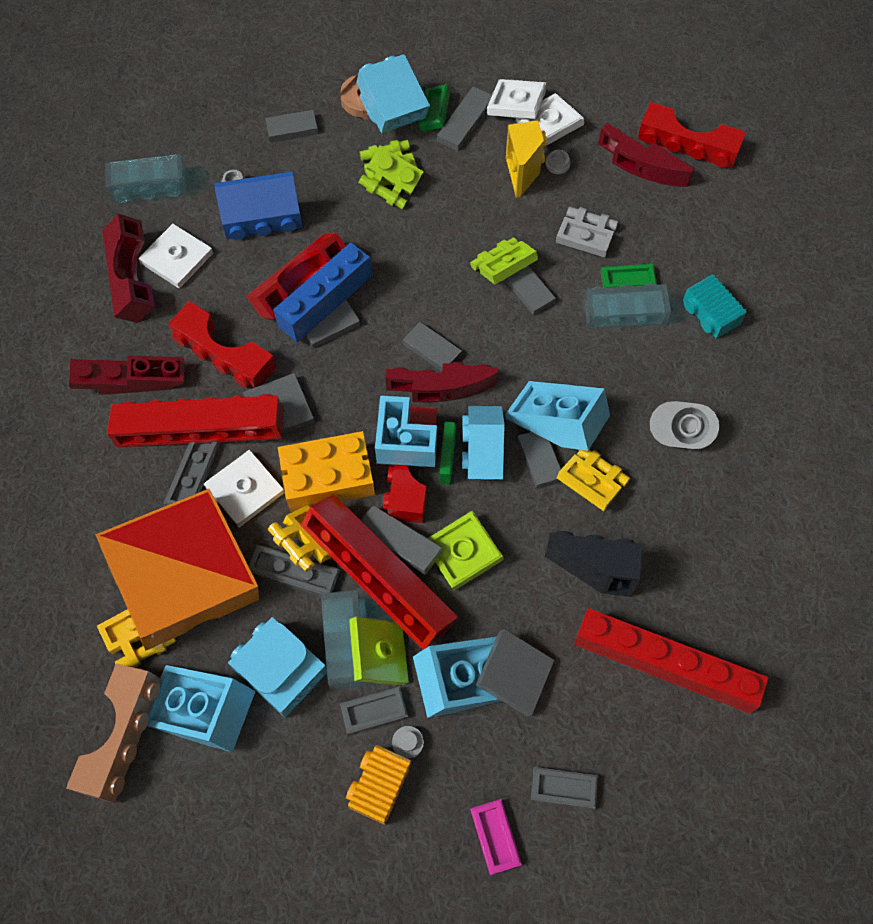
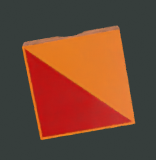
[95,488,259,651]

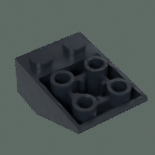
[545,531,643,597]

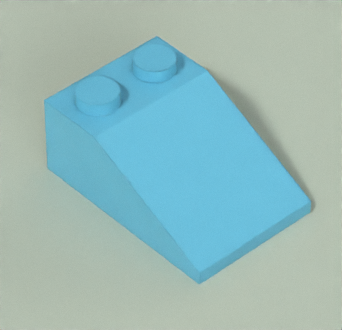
[505,381,610,451]
[413,637,501,718]
[147,665,255,752]

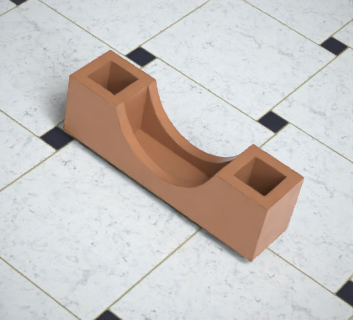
[66,664,162,804]

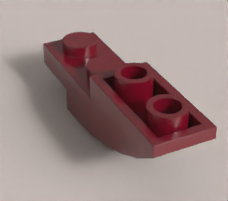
[598,123,694,187]
[69,355,184,395]
[385,362,498,403]

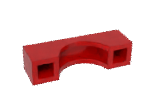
[637,102,746,169]
[246,233,346,319]
[168,301,277,389]
[383,406,438,523]

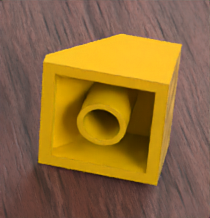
[506,120,547,197]

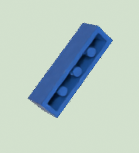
[273,243,373,343]

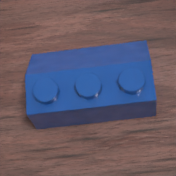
[214,172,303,240]

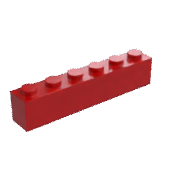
[107,394,284,447]
[300,494,458,650]
[574,608,768,714]

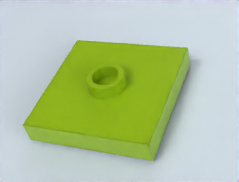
[427,511,504,591]
[349,617,409,685]

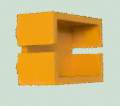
[278,431,375,512]

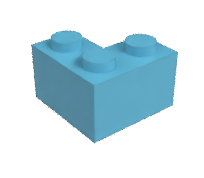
[375,396,437,467]
[462,406,504,479]

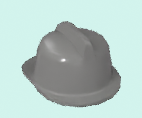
[650,401,719,449]

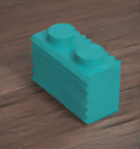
[683,274,747,339]

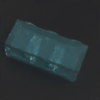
[105,154,188,203]
[583,283,671,330]
[321,590,368,691]

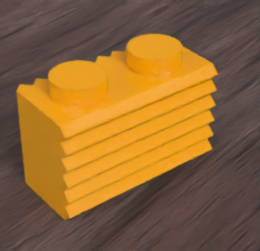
[346,745,412,825]

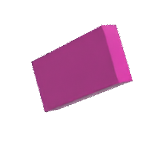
[470,799,522,875]

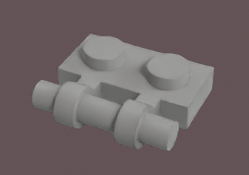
[556,206,618,258]

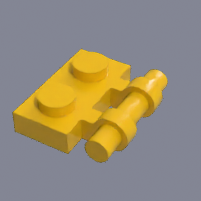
[557,450,630,511]
[268,505,332,572]
[97,609,176,668]

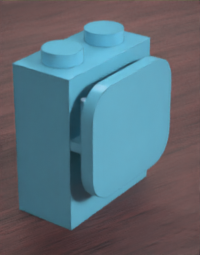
[356,54,430,134]
[228,617,328,718]

